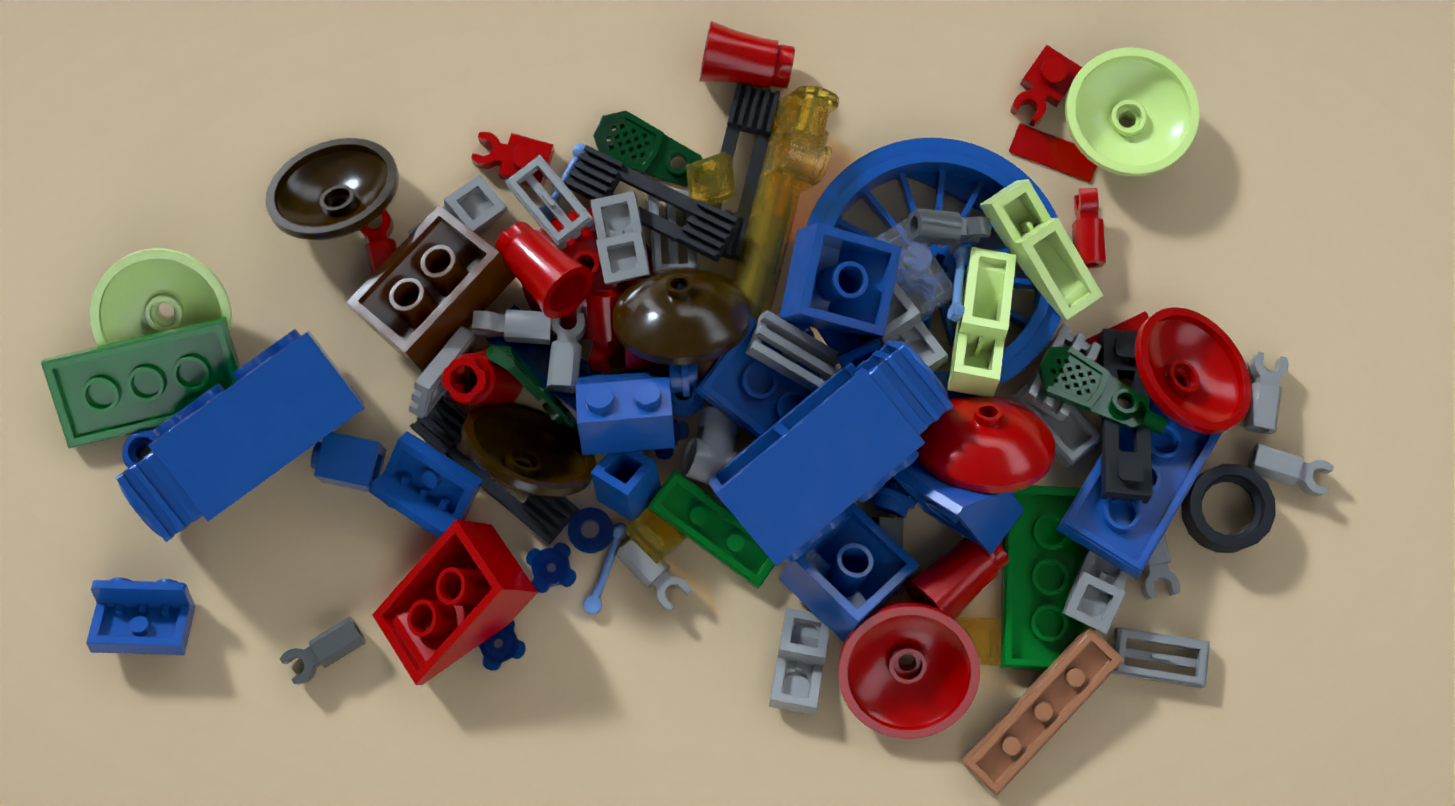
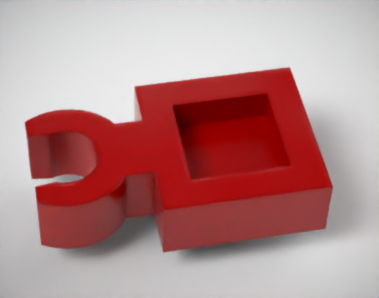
[1010,44,1082,127]
[471,132,555,187]

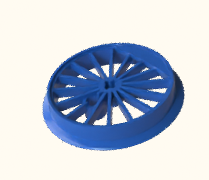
[806,138,1061,399]

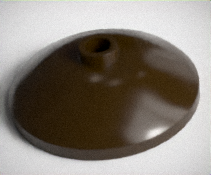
[266,138,399,240]
[612,267,751,365]
[461,402,596,498]

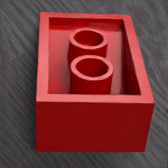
[372,519,538,685]

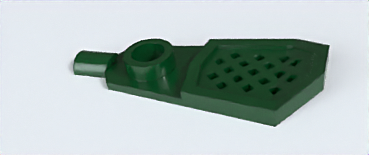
[593,111,715,188]
[486,345,579,437]
[1038,346,1168,435]

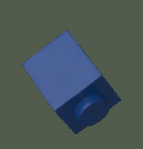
[311,432,387,492]
[591,451,661,523]

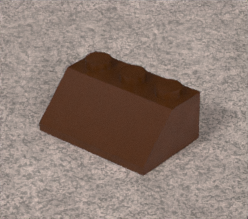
[346,205,516,373]

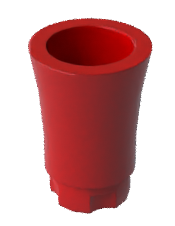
[699,21,795,89]
[495,222,594,319]
[442,346,523,405]
[904,538,1009,620]

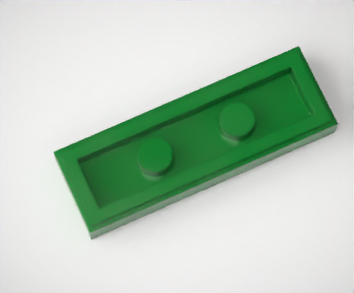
[646,470,775,589]

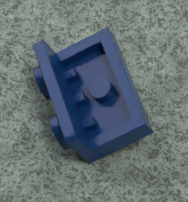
[368,431,484,538]
[86,577,195,655]

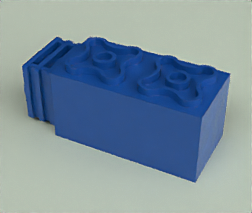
[116,329,365,542]
[707,340,954,567]

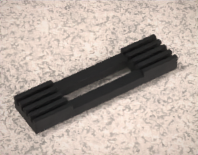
[708,82,780,261]
[564,145,740,262]
[1099,329,1152,504]
[410,395,579,545]

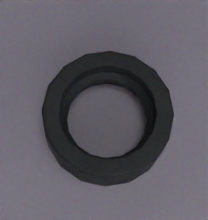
[1181,464,1276,553]

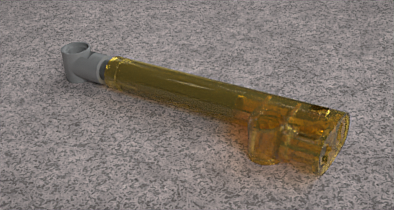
[680,86,840,485]

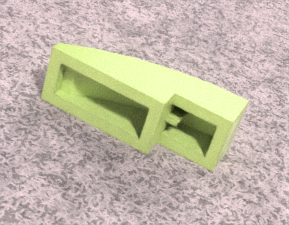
[980,179,1104,321]
[947,247,1017,397]

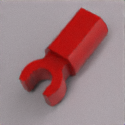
[1072,188,1106,269]
[360,209,397,274]
[586,290,623,373]

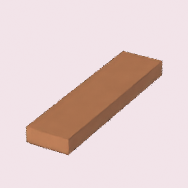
[960,626,1125,797]

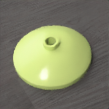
[1065,47,1200,177]
[89,248,232,346]

